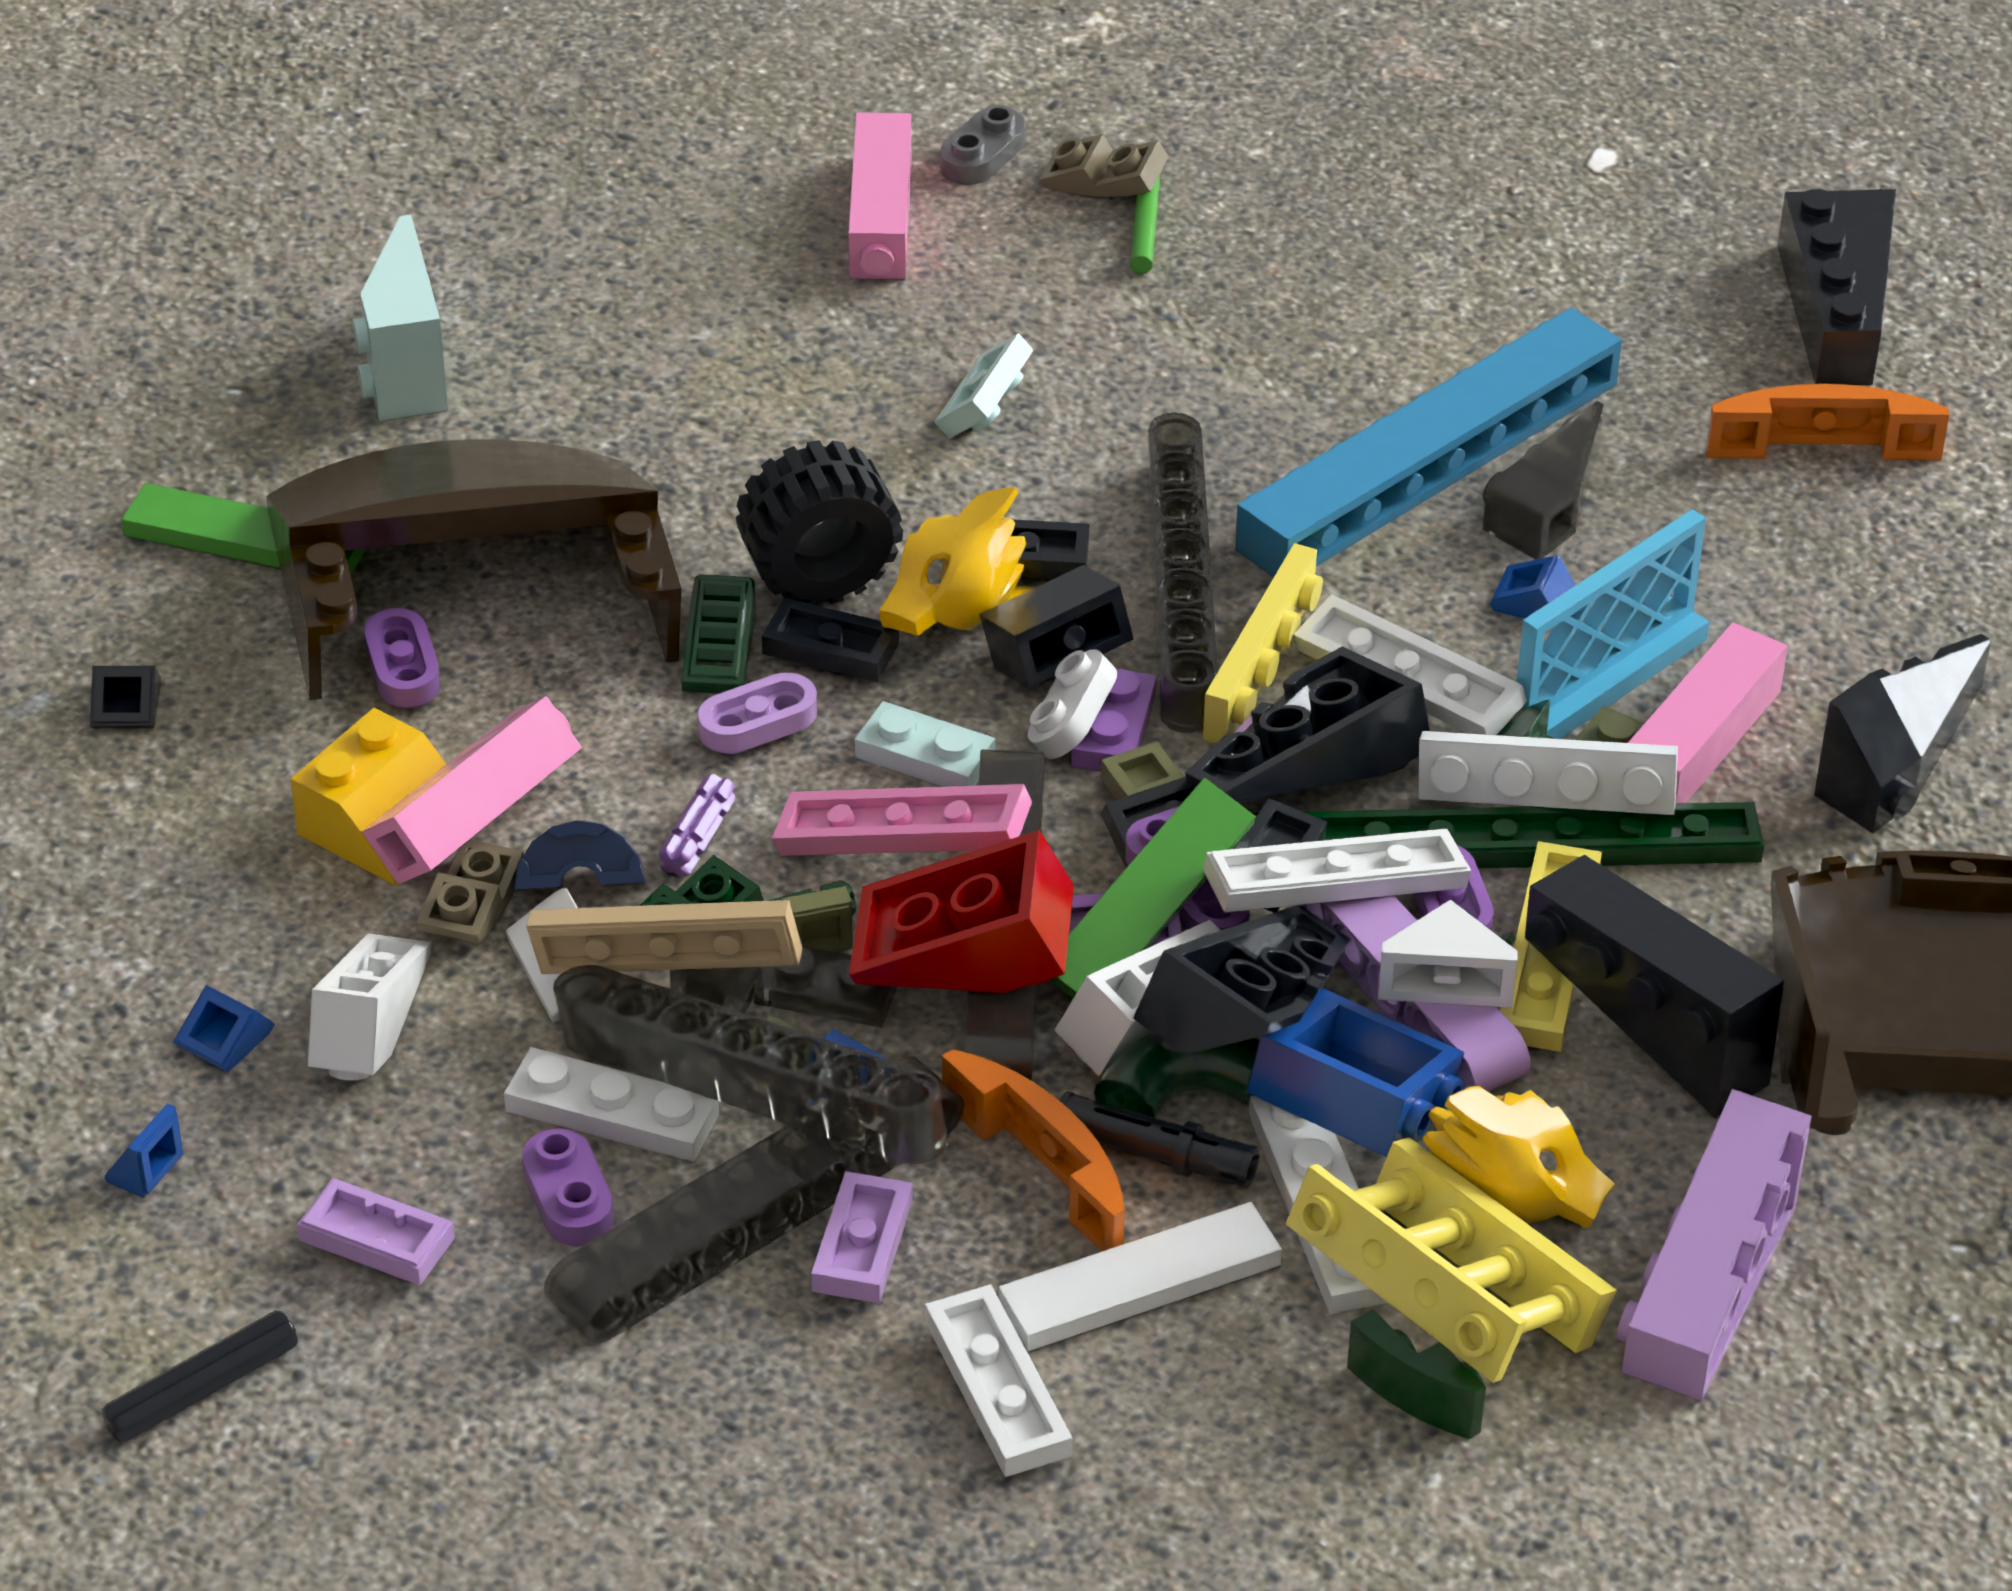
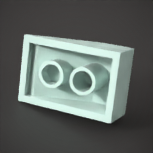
[353,215,448,421]

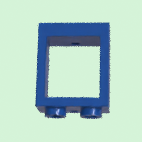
[1247,988,1464,1157]

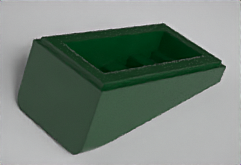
[681,574,756,693]

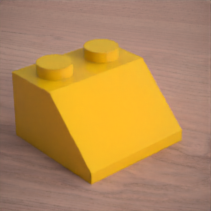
[290,708,446,886]

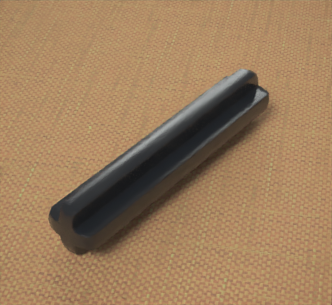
[102,1310,298,1442]

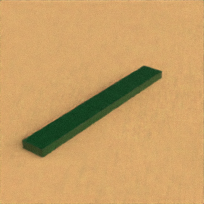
[1252,802,1764,869]

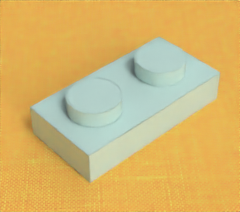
[934,333,1033,439]
[855,701,996,787]

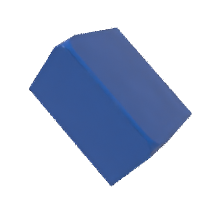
[1490,555,1575,619]
[172,985,275,1072]
[105,1103,183,1198]

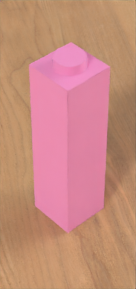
[849,112,912,279]
[1628,622,1788,803]
[362,696,582,885]

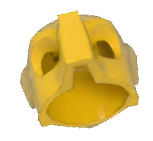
[879,486,1034,636]
[1423,1086,1615,1229]

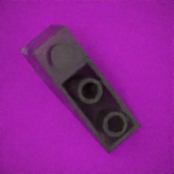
[1482,401,1604,560]

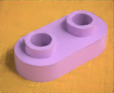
[698,673,817,754]

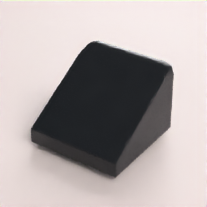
[90,665,161,728]

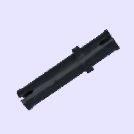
[1060,1091,1260,1189]

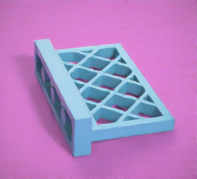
[1517,509,1710,739]

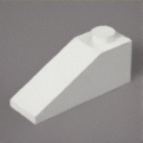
[1054,920,1221,1076]
[308,933,431,1080]

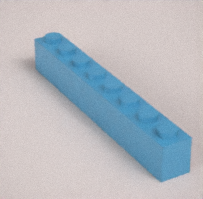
[1235,307,1622,577]

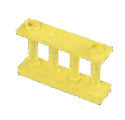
[1286,1137,1617,1383]

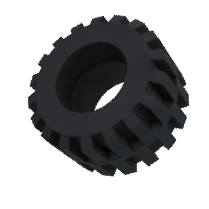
[736,440,903,606]

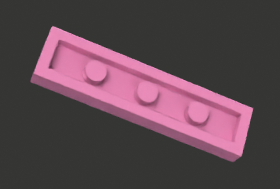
[772,784,1032,856]

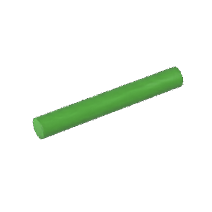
[1130,175,1160,274]

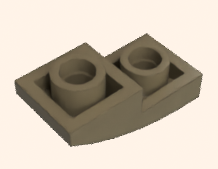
[1040,134,1169,197]
[416,840,524,943]

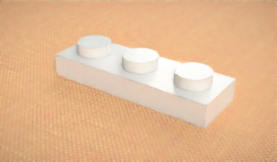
[504,1047,719,1162]
[925,1284,1073,1477]

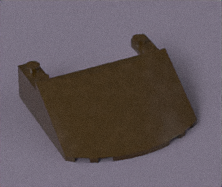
[266,439,682,701]
[1770,850,2012,1135]

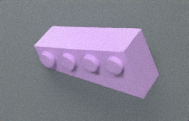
[1616,1089,1812,1401]

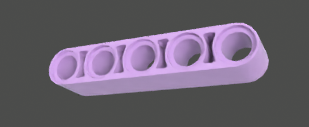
[1301,895,1531,1092]

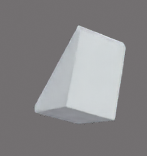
[1378,899,1517,1008]

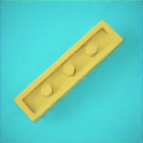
[1203,543,1323,744]
[1500,841,1602,1052]

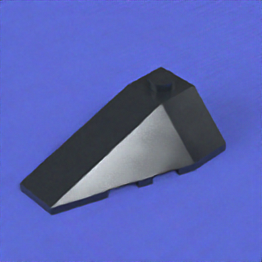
[1814,634,1991,833]
[1185,646,1430,802]
[1133,905,1350,1055]

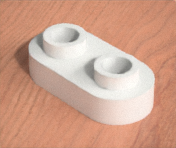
[1028,649,1117,759]

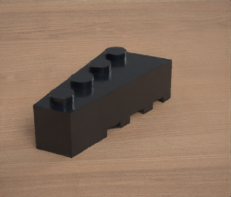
[1777,189,1896,385]
[1525,854,1784,1118]

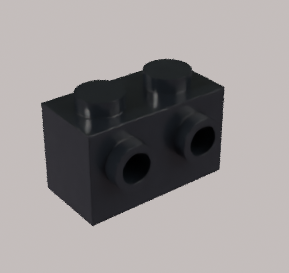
[979,565,1134,690]

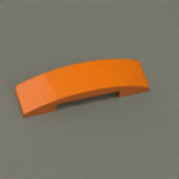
[1706,384,1949,460]
[942,1049,1125,1252]

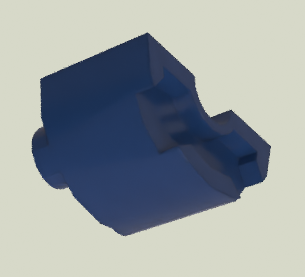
[515,819,646,889]

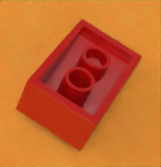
[849,830,1074,993]

